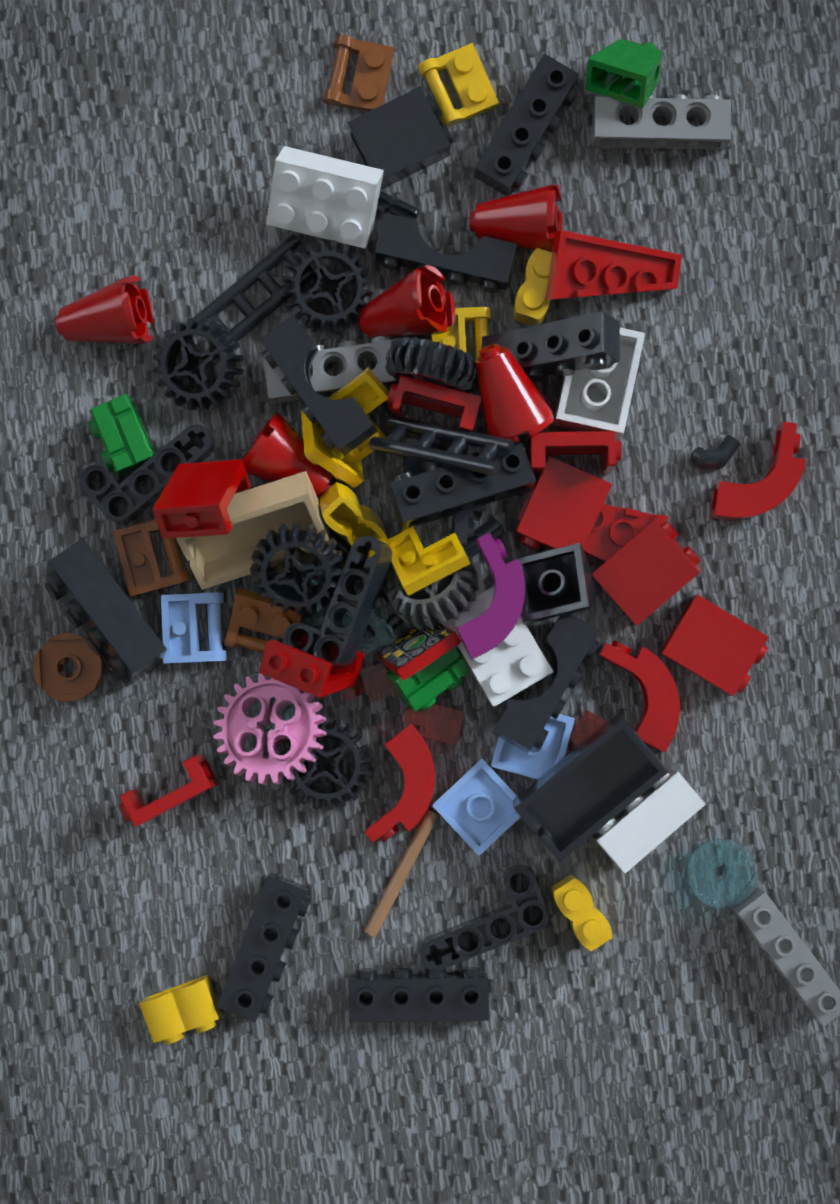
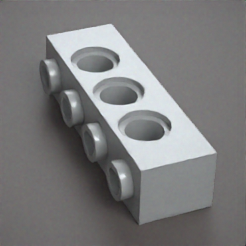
[592,94,731,150]
[263,336,399,404]
[731,888,840,1027]

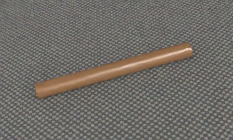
[364,809,439,938]

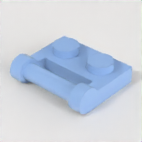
[161,592,226,664]

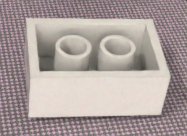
[266,146,384,248]
[553,328,645,440]
[447,586,553,707]
[591,769,706,873]

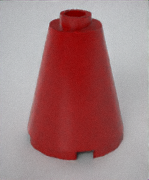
[469,184,563,252]
[358,265,455,338]
[55,275,154,344]
[475,343,554,443]
[241,412,335,498]

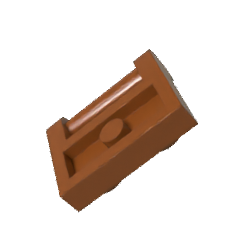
[323,34,395,112]
[113,519,191,598]
[224,588,305,654]

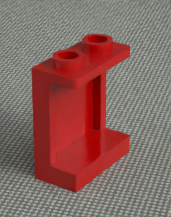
[387,375,482,431]
[527,431,622,476]
[515,456,612,550]
[152,459,251,539]
[591,518,702,626]
[658,594,768,696]
[258,632,365,698]
[119,754,219,827]

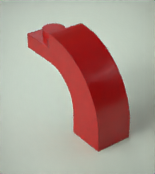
[710,422,806,521]
[597,640,680,753]
[365,723,435,843]

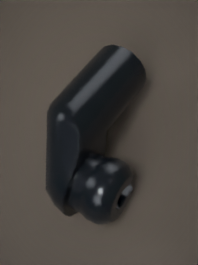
[690,435,741,471]

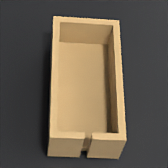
[176,471,331,590]

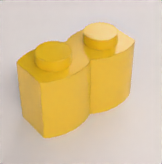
[513,248,552,326]
[319,482,388,557]
[551,874,612,951]
[139,975,222,1045]

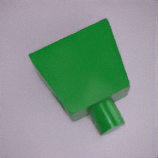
[585,39,663,108]

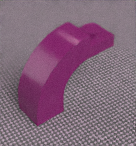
[456,533,525,660]

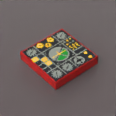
[376,623,461,680]

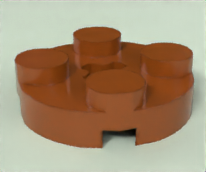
[33,633,104,702]

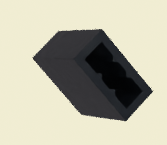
[347,87,453,190]

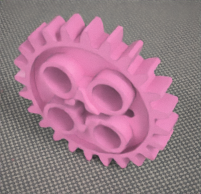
[213,673,326,785]

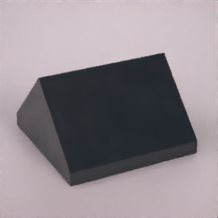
[515,543,597,624]

